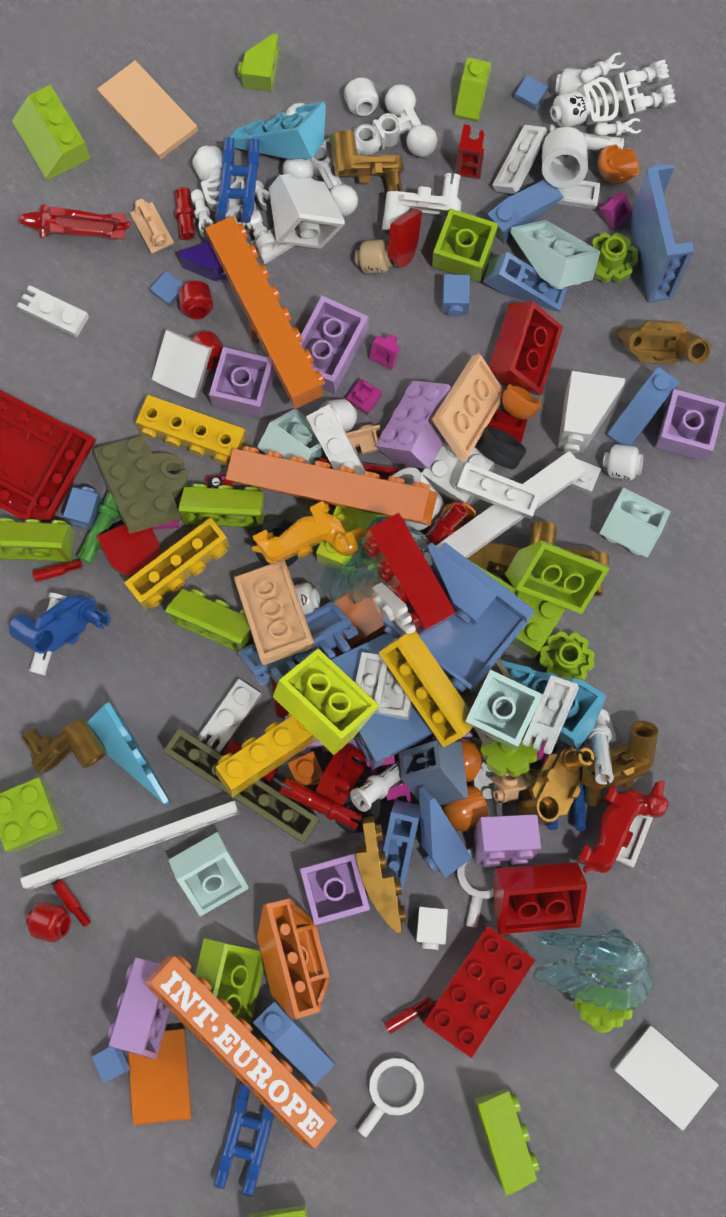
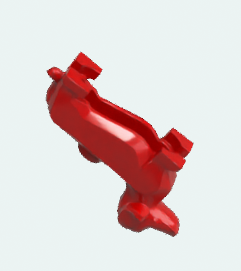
[19,204,131,240]
[576,781,669,873]

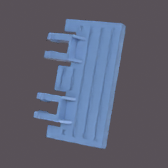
[238,601,358,687]

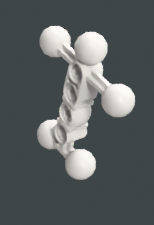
[282,84,438,217]

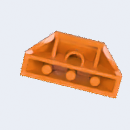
[257,898,330,1020]

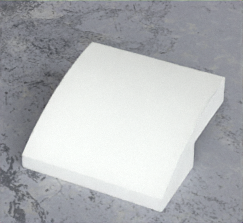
[152,330,212,398]
[355,652,412,720]

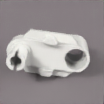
[382,173,462,234]

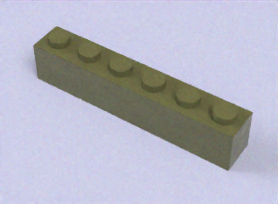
[163,728,320,845]

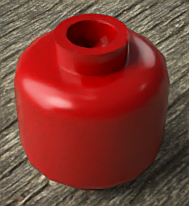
[178,281,213,320]
[191,331,224,370]
[26,902,71,943]

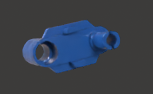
[9,594,111,654]

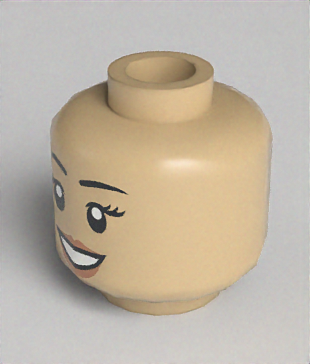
[355,240,393,274]

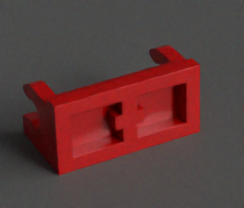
[456,124,485,179]
[316,742,366,805]

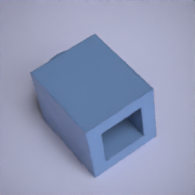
[442,274,470,317]
[63,486,103,530]

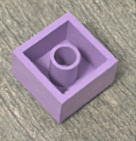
[209,347,275,418]
[655,389,726,462]
[472,815,541,868]
[300,854,370,926]

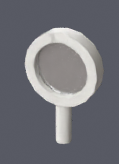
[457,847,509,928]
[357,1058,424,1138]

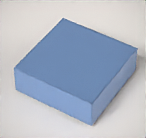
[514,75,549,110]
[150,271,184,307]
[92,1046,130,1083]

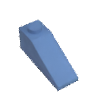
[487,180,564,244]
[483,252,567,312]
[606,367,679,446]
[427,543,497,625]
[419,786,472,878]
[382,800,420,894]
[253,1001,335,1086]

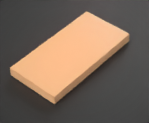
[97,60,198,160]
[432,353,504,461]
[234,561,315,666]

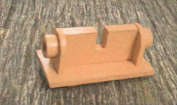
[130,199,174,254]
[345,425,381,455]
[490,768,539,803]

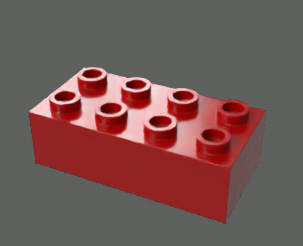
[363,513,456,635]
[422,926,536,1059]

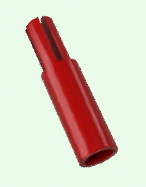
[32,560,83,582]
[52,880,91,927]
[384,997,433,1034]

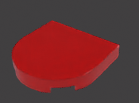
[388,209,422,268]
[96,524,160,577]

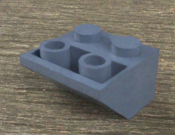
[399,740,468,806]

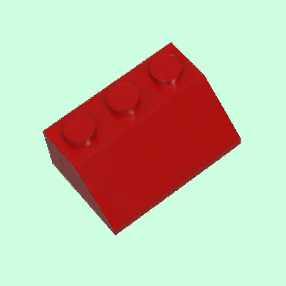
[489,301,563,395]
[493,862,587,934]

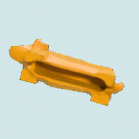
[252,501,368,564]

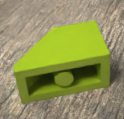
[238,33,280,92]
[454,57,491,122]

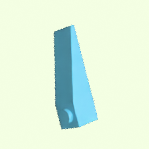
[229,101,326,160]
[501,660,607,750]
[87,702,172,807]

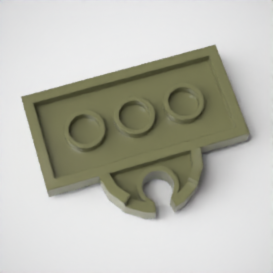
[93,435,188,534]

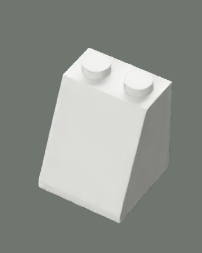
[269,174,345,249]
[557,371,625,454]

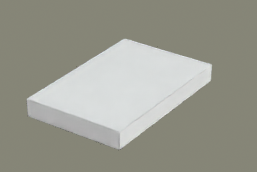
[613,1025,719,1131]

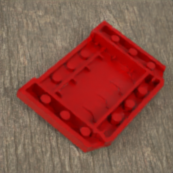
[0,390,96,521]

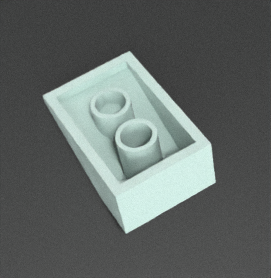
[510,220,601,289]

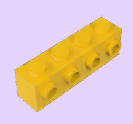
[136,395,247,466]
[124,517,230,611]
[378,630,473,748]
[216,713,318,798]

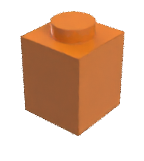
[288,751,323,788]

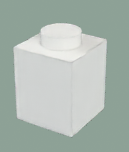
[416,907,448,950]

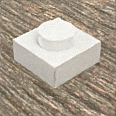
[569,459,601,495]

